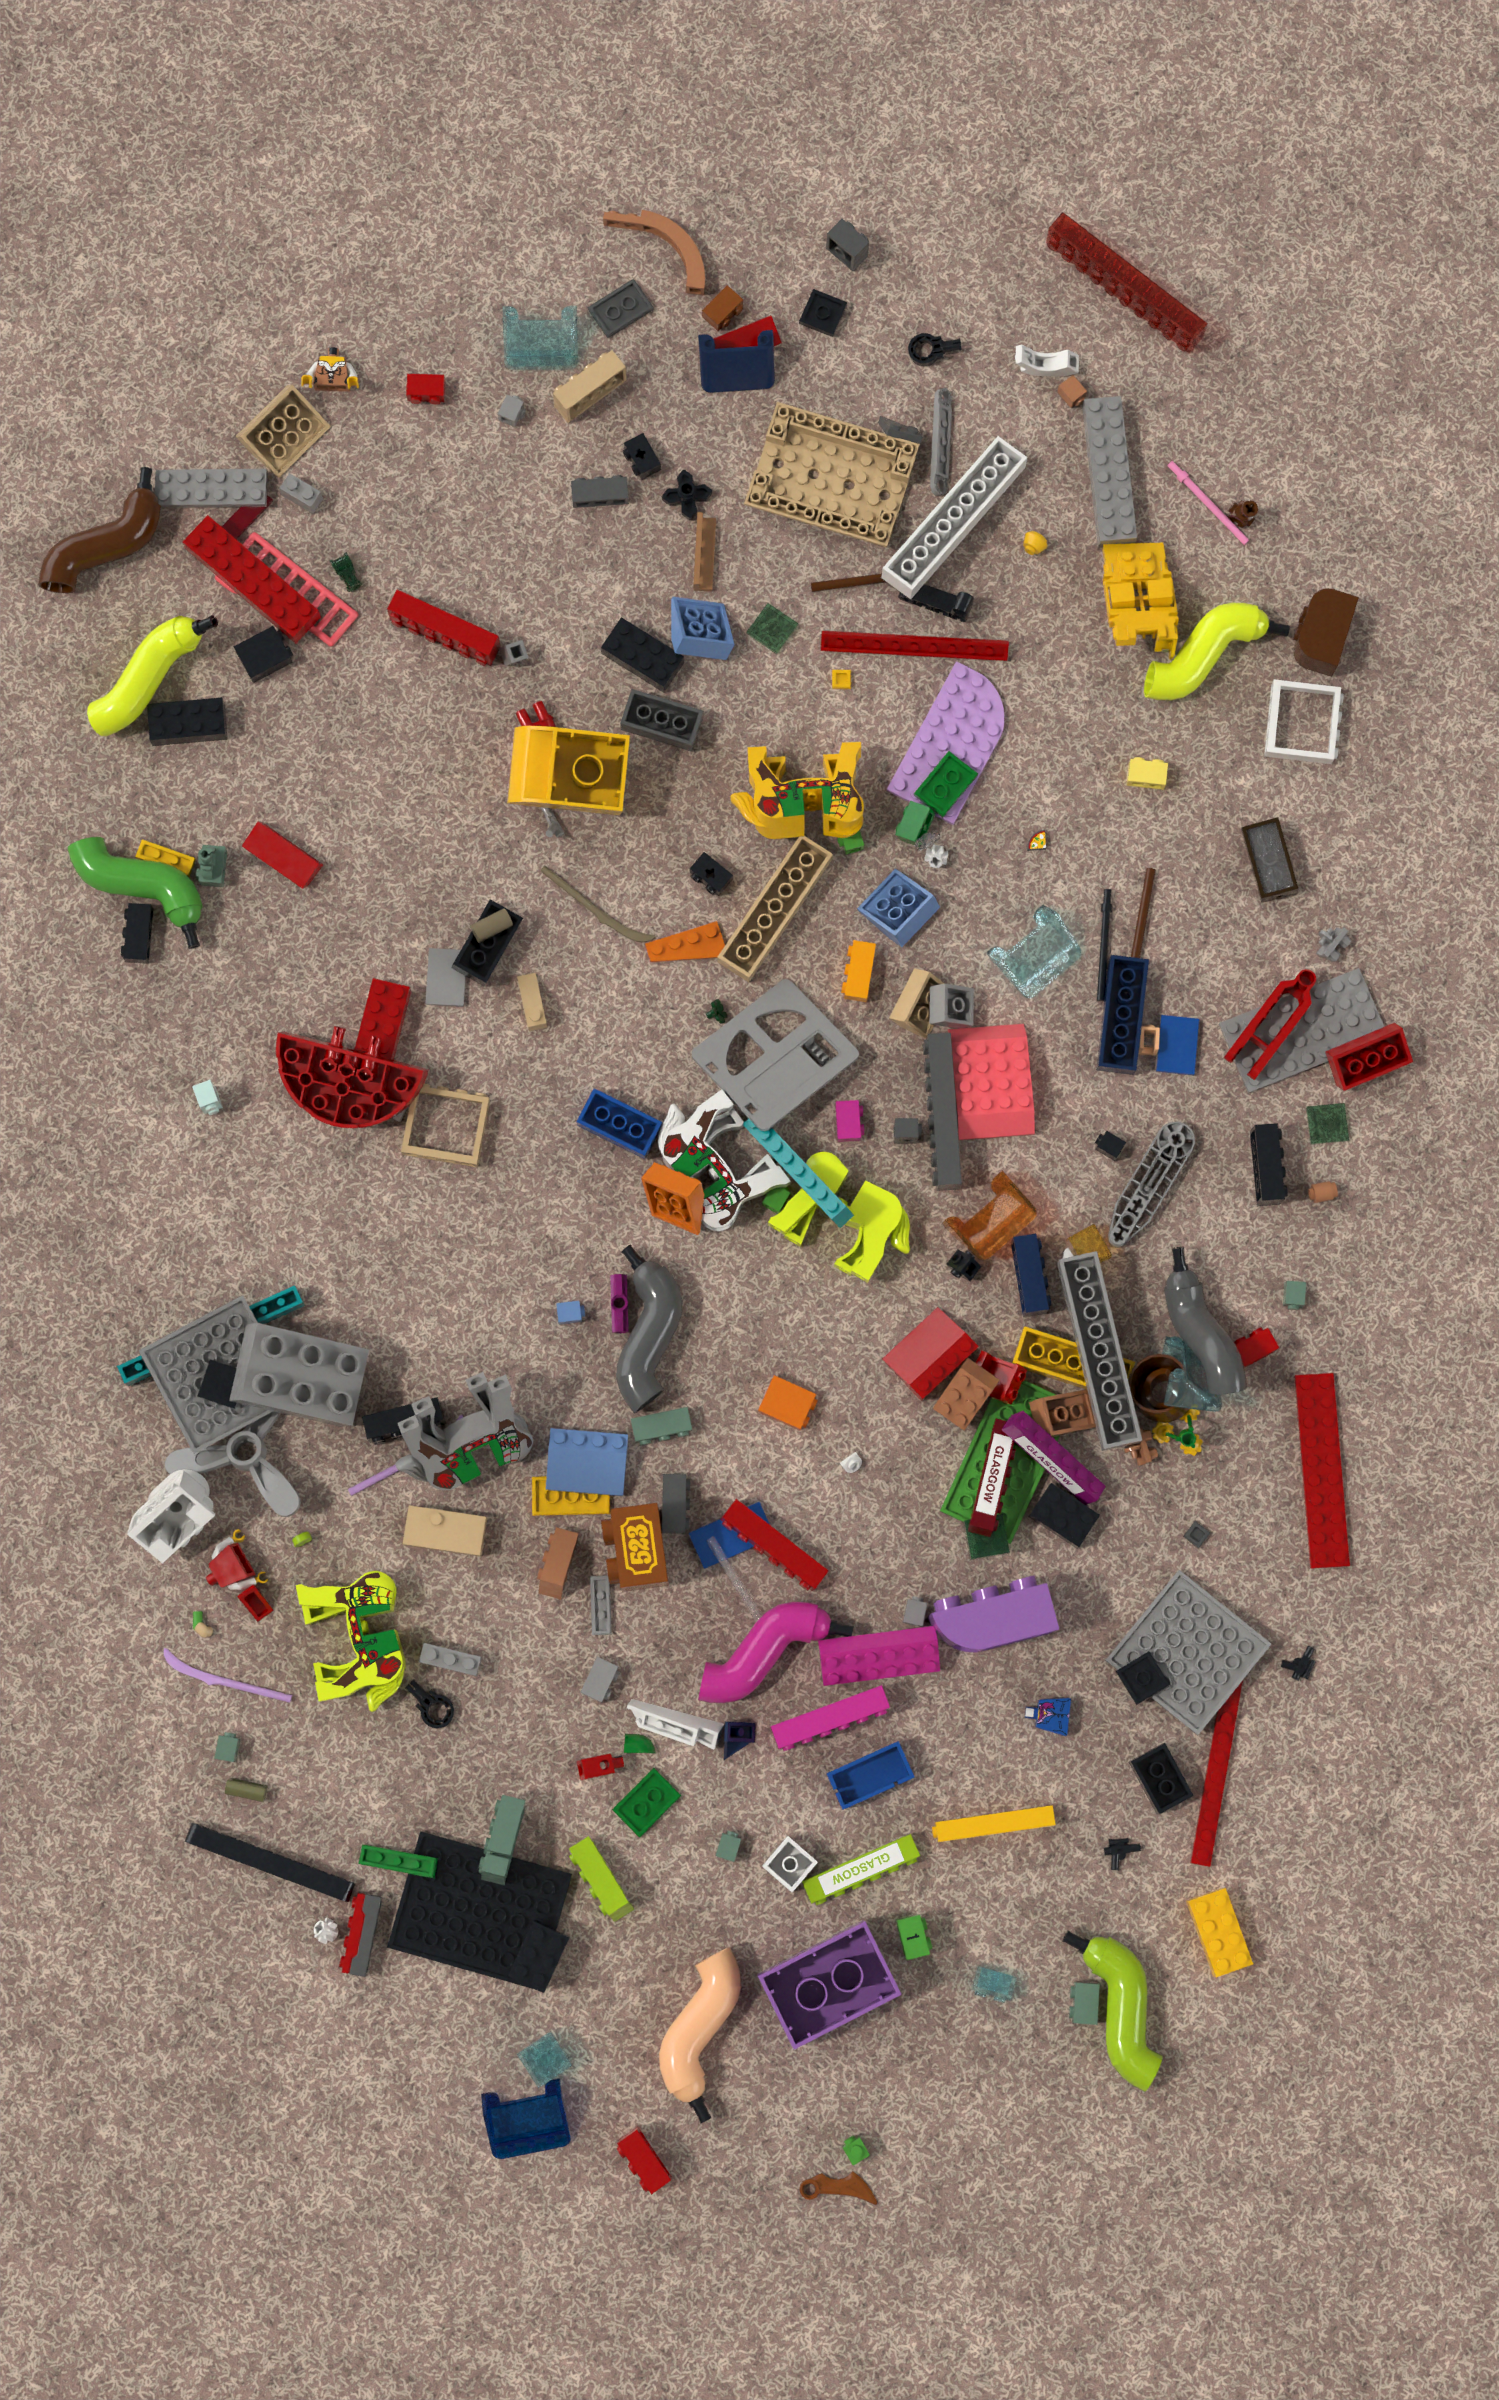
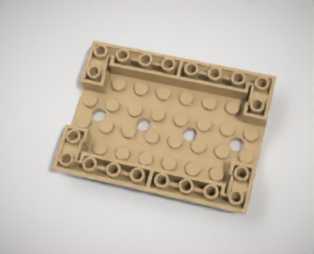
[744,402,919,548]

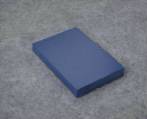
[1156,1015,1199,1076]

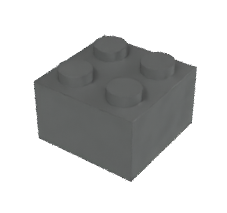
[826,219,869,271]

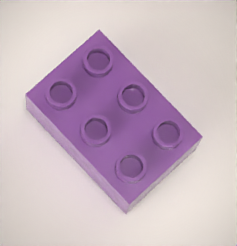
[757,1920,902,2050]

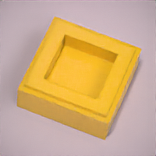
[832,670,851,689]

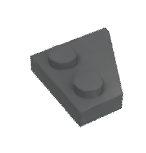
[878,416,923,444]

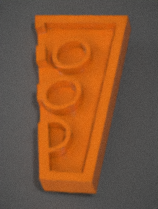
[645,921,725,962]

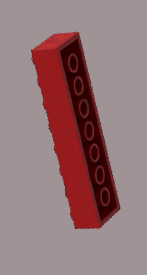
[182,515,321,644]

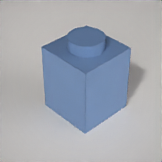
[556,1301,585,1325]

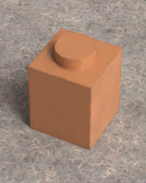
[1057,375,1087,408]

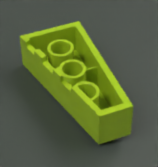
[569,1836,634,1922]

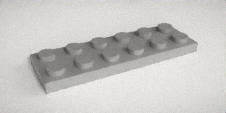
[155,469,268,508]

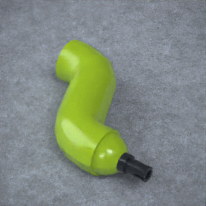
[1062,1930,1163,2092]

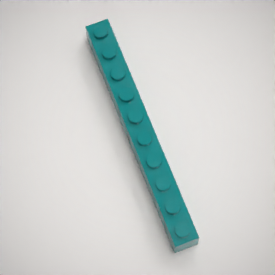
[117,1285,305,1386]

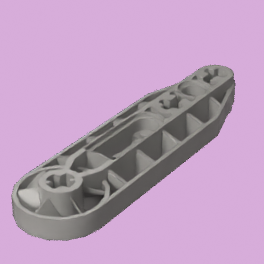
[1108,1121,1195,1248]

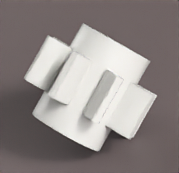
[925,844,948,869]
[314,1918,338,1944]

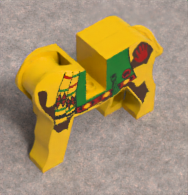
[730,742,864,839]

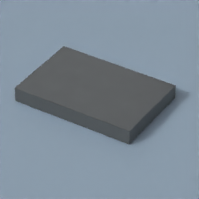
[587,278,654,338]

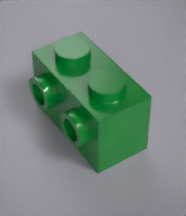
[895,800,936,847]

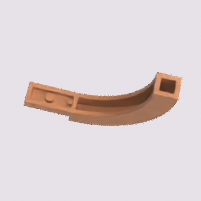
[603,210,705,295]

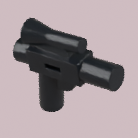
[1280,1646,1316,1681]
[1104,1838,1141,1871]

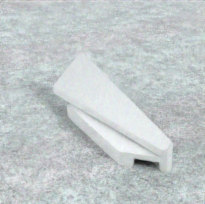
[627,1699,724,1750]

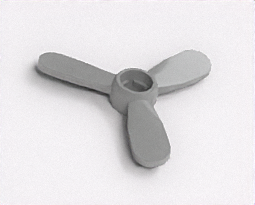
[165,1411,301,1517]

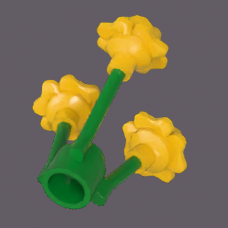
[1152,1403,1203,1456]

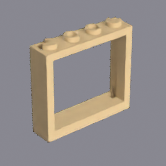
[401,1083,490,1168]

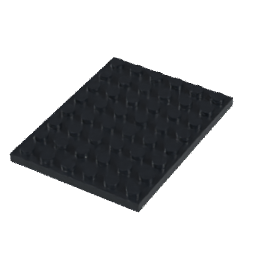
[387,1831,572,1990]

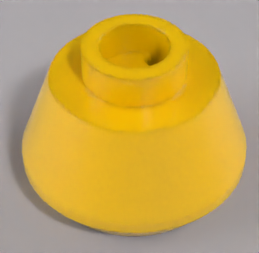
[1023,531,1048,555]

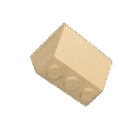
[889,968,945,1039]

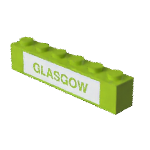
[802,1834,920,1906]

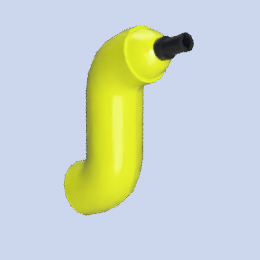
[1144,602,1290,700]
[87,615,218,737]

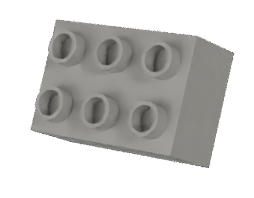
[229,1323,369,1427]

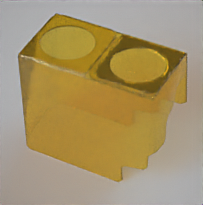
[1066,1224,1112,1263]

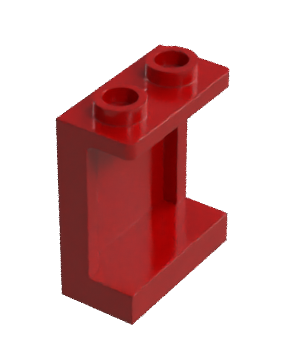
[976,1350,1027,1405]

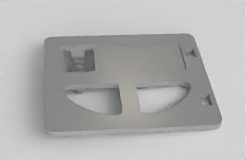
[692,979,859,1131]

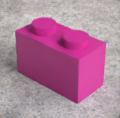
[835,1100,864,1142]

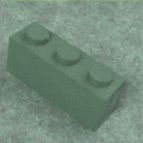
[631,1407,692,1446]

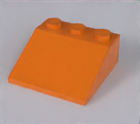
[641,1162,704,1235]

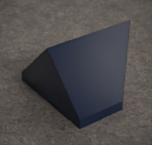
[724,1722,755,1760]

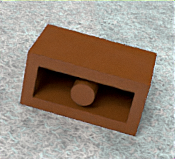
[702,285,743,331]

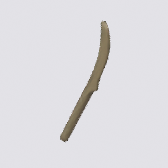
[541,866,655,942]

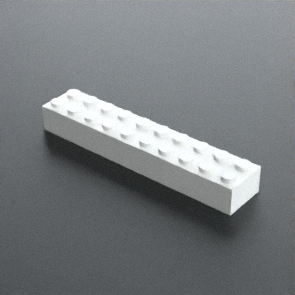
[881,436,1027,599]

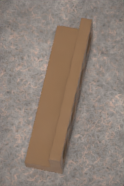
[693,512,716,592]

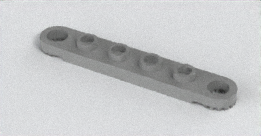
[930,388,952,496]

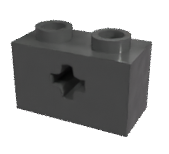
[893,1118,922,1144]

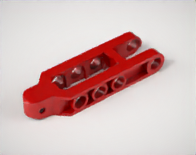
[1224,969,1316,1080]

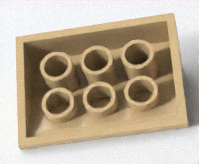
[235,385,331,478]

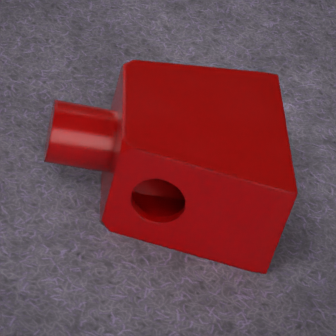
[576,1753,624,1781]

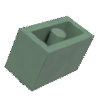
[1069,1982,1100,2025]

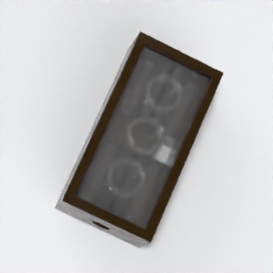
[1241,817,1299,903]

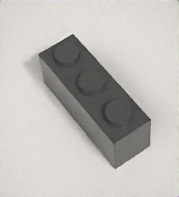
[571,475,629,508]
[662,1474,690,1534]

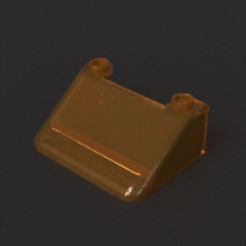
[942,1170,1037,1260]

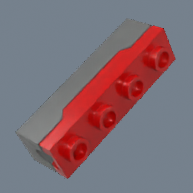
[339,1893,383,1977]

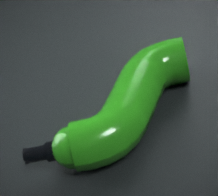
[67,837,202,949]

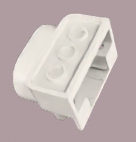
[127,1469,215,1563]

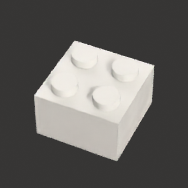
[762,1836,818,1892]

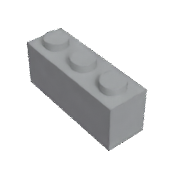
[419,1643,482,1677]

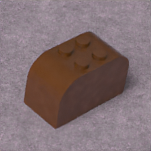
[1293,588,1359,677]

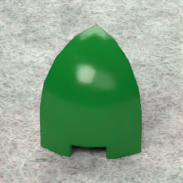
[624,1733,656,1754]

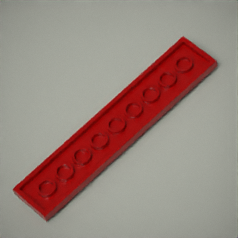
[1294,1373,1350,1569]

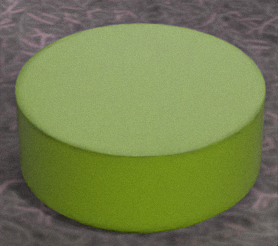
[292,1532,312,1548]

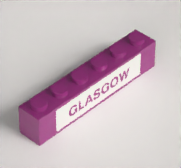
[1002,1411,1106,1505]

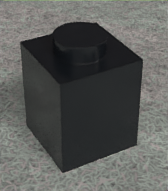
[1095,1131,1126,1161]

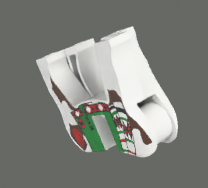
[658,1090,791,1231]

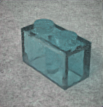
[971,1966,1017,2003]

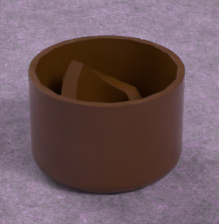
[1128,1354,1195,1423]

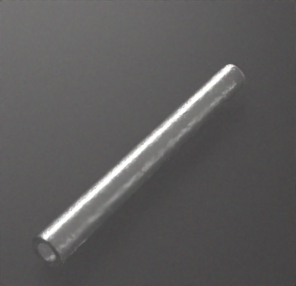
[706,1536,763,1622]

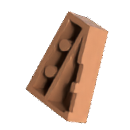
[537,1527,579,1600]

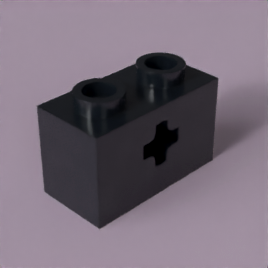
[622,433,661,480]
[690,852,733,896]

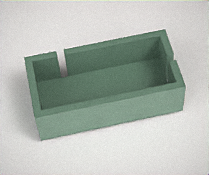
[479,1795,525,1885]

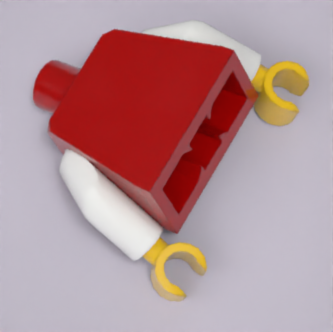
[206,1529,268,1590]

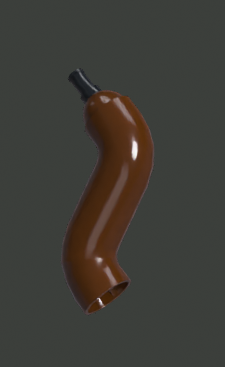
[38,467,161,594]

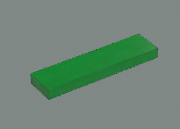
[358,1844,438,1878]

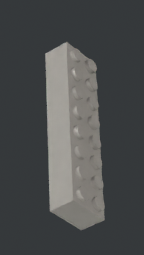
[1082,396,1137,548]

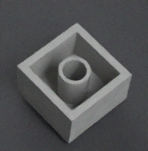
[929,984,974,1029]

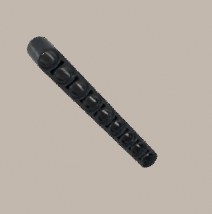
[185,1823,356,1902]

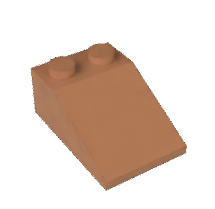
[1029,1389,1096,1437]

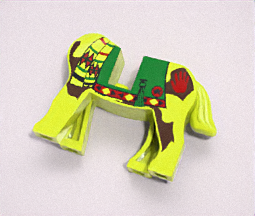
[296,1571,406,1712]

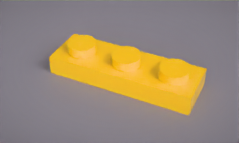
[135,839,196,877]

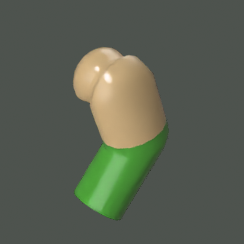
[193,1611,213,1638]

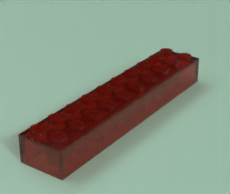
[1046,212,1208,354]

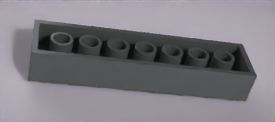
[923,1033,962,1191]

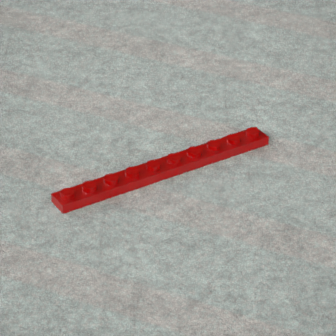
[820,631,1009,661]
[1190,1681,1243,1867]

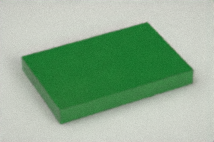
[914,751,978,818]
[612,1768,681,1838]

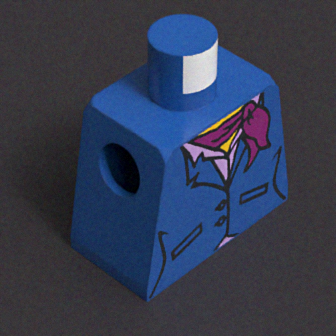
[1025,1698,1071,1736]

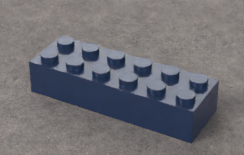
[1096,955,1149,1075]

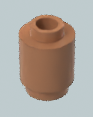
[1308,1181,1338,1203]

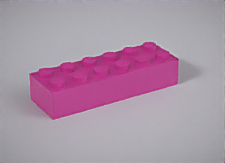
[818,1626,940,1686]
[770,1685,890,1752]

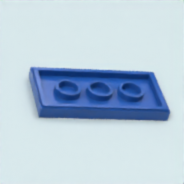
[688,1502,769,1569]

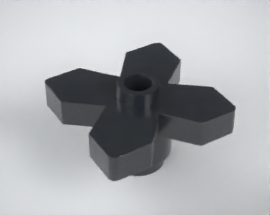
[662,470,712,520]

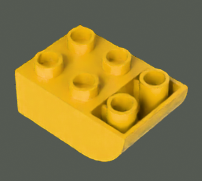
[507,726,630,816]

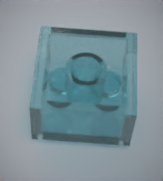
[517,2030,573,2088]

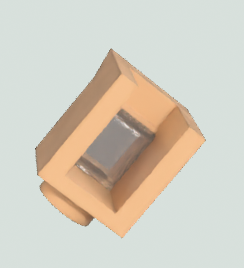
[1138,1025,1160,1056]

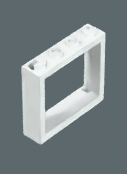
[1264,679,1344,764]

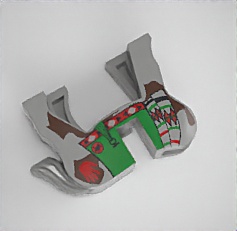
[395,1372,533,1490]

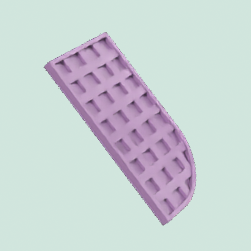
[887,661,1004,825]

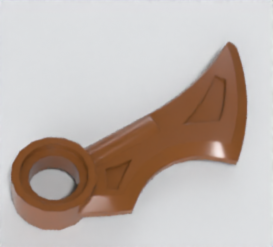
[799,2171,877,2205]

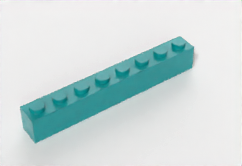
[742,1118,854,1228]

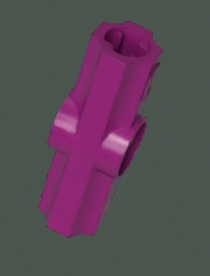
[610,1274,629,1334]

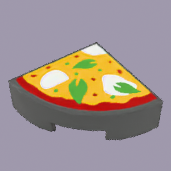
[1027,830,1046,851]

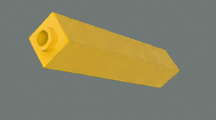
[932,1805,1056,1842]

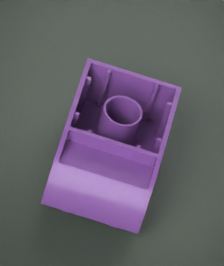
[928,1575,1059,1652]

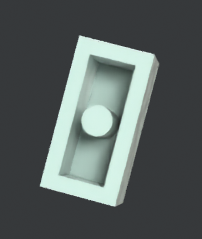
[192,1080,223,1115]

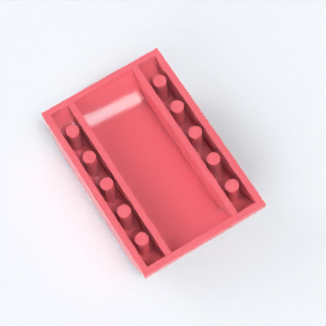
[948,1024,1035,1140]

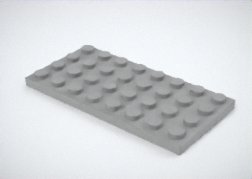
[1219,968,1384,1094]

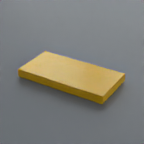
[532,1476,610,1516]

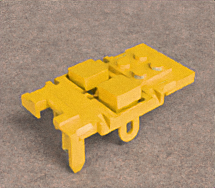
[1102,542,1179,660]

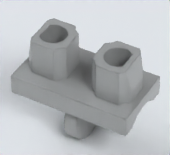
[1316,928,1351,962]

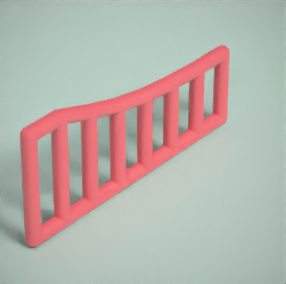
[215,532,359,647]

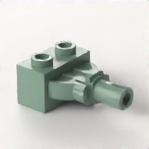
[196,845,227,887]

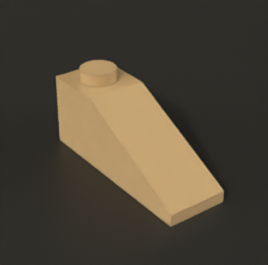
[517,973,547,1031]

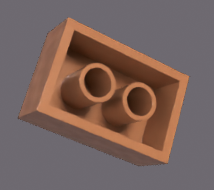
[933,1358,1000,1431]

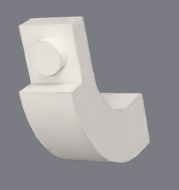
[1015,345,1079,377]

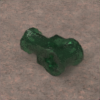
[329,552,362,592]

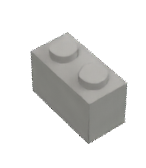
[279,473,323,514]
[580,1657,620,1703]

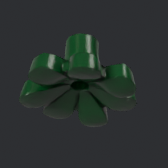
[706,999,727,1024]

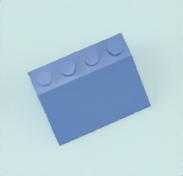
[546,1428,628,1496]

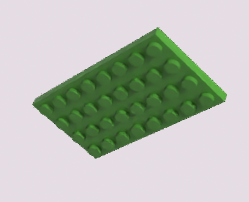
[940,1380,1060,1544]

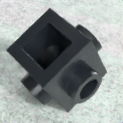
[946,1249,982,1282]

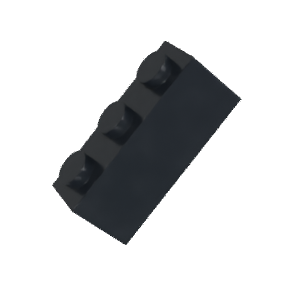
[121,903,154,964]

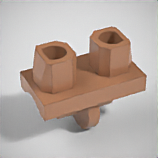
[1124,1428,1158,1466]

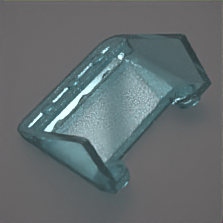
[503,306,578,370]
[986,905,1081,998]
[1162,1336,1222,1412]

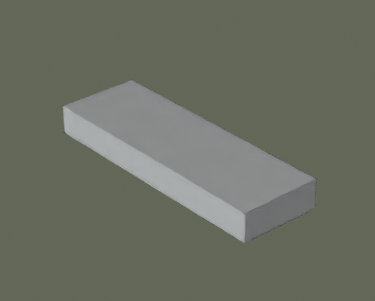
[590,1576,612,1635]

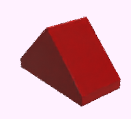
[237,1585,274,1622]

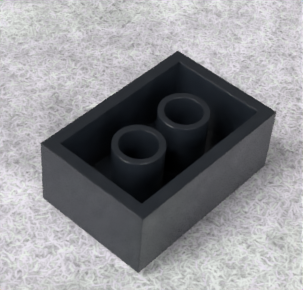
[1028,1483,1100,1549]
[1128,1743,1194,1814]
[508,1920,570,1993]

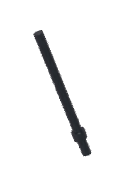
[1097,889,1112,1001]

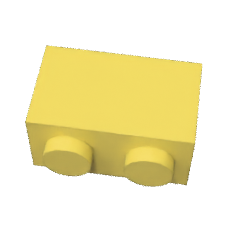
[1127,757,1168,790]

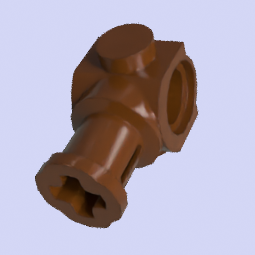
[1228,500,1258,528]

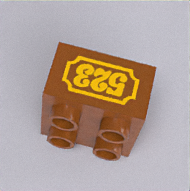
[601,1503,669,1592]

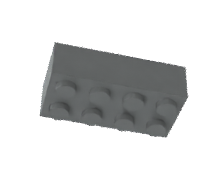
[620,689,704,752]

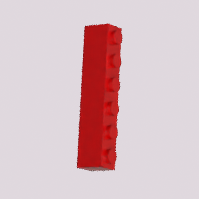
[720,1499,829,1591]

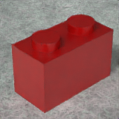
[406,374,445,405]

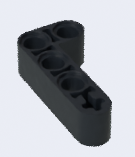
[898,584,974,622]

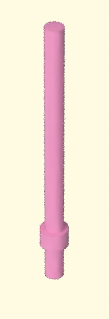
[1168,461,1249,545]

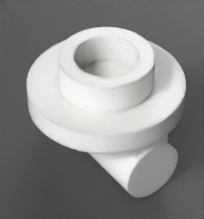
[840,1452,862,1473]

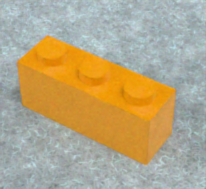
[841,940,876,1002]

